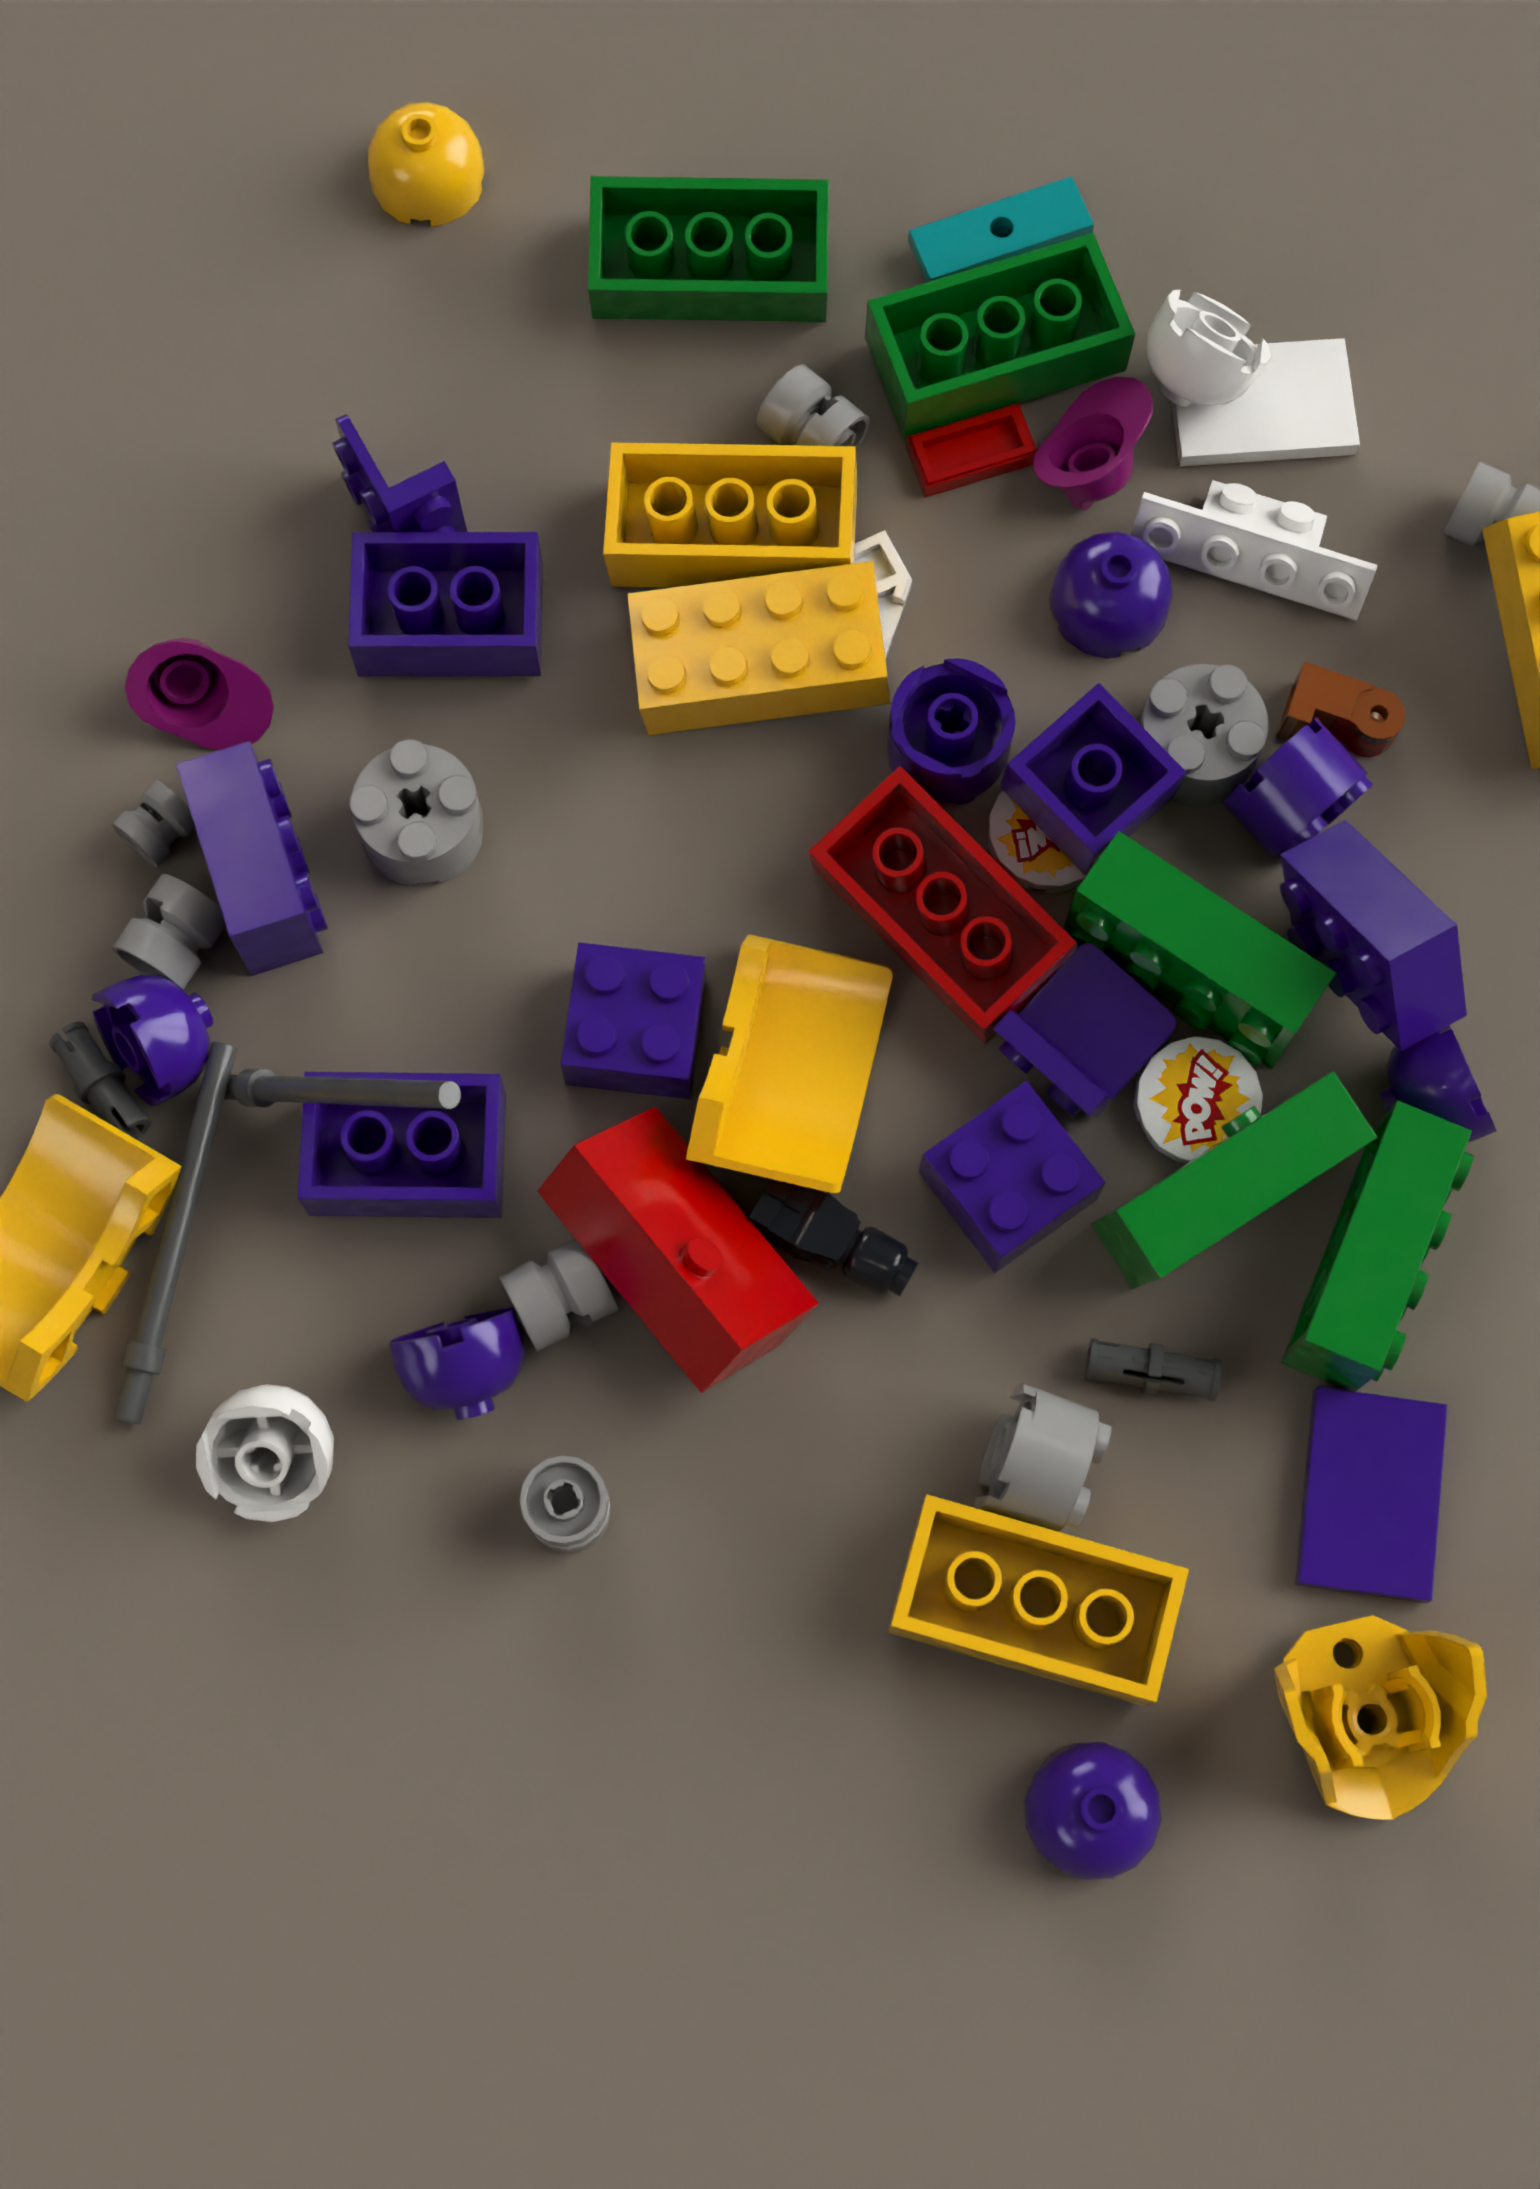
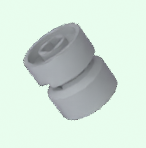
[756,364,870,450]
[1443,461,1540,547]
[112,874,226,990]
[499,1238,619,1353]
[519,1455,612,1553]

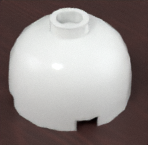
[1146,290,1272,407]
[196,1384,334,1522]

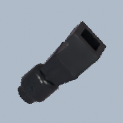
[749,1179,919,1297]

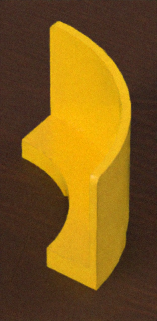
[686,934,893,1193]
[0,1094,182,1402]

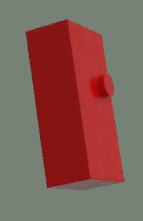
[808,766,1077,1044]
[537,1106,819,1393]

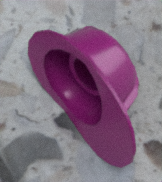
[1033,377,1153,511]
[125,638,274,750]

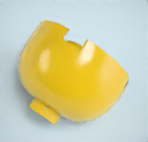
[368,102,485,226]

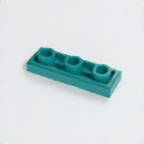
[908,176,1094,283]

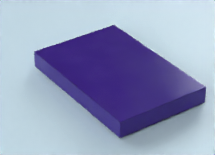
[1295,1387,1447,1603]

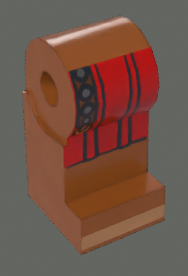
[1276,662,1406,757]

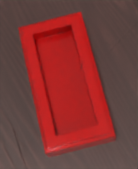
[905,403,1038,498]

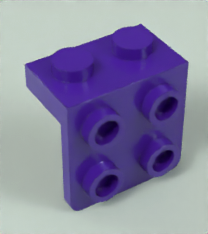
[332,414,467,532]
[993,943,1178,1117]

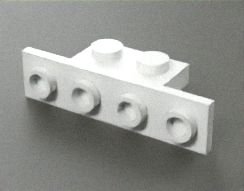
[1130,480,1378,621]

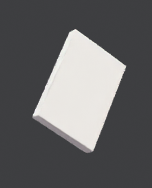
[1171,338,1360,467]

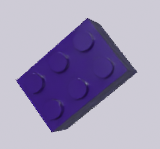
[348,532,543,676]
[176,741,328,976]
[1280,820,1467,1052]
[298,1072,506,1218]

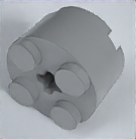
[1139,664,1268,807]
[350,739,483,886]
[975,1383,1111,1532]

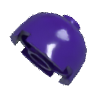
[1049,532,1172,659]
[92,975,213,1106]
[1379,1025,1497,1143]
[389,1307,525,1420]
[1024,1742,1161,1880]

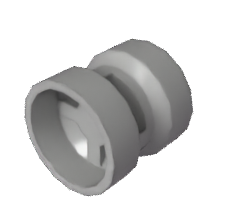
[111,779,196,868]

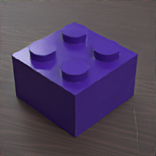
[1000,683,1187,876]
[561,942,706,1100]
[919,1080,1106,1273]

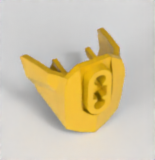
[1274,1615,1487,1820]

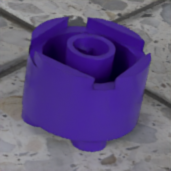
[887,658,1016,805]
[1222,717,1373,860]

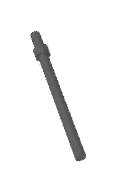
[114,1042,237,1425]
[224,1069,461,1109]

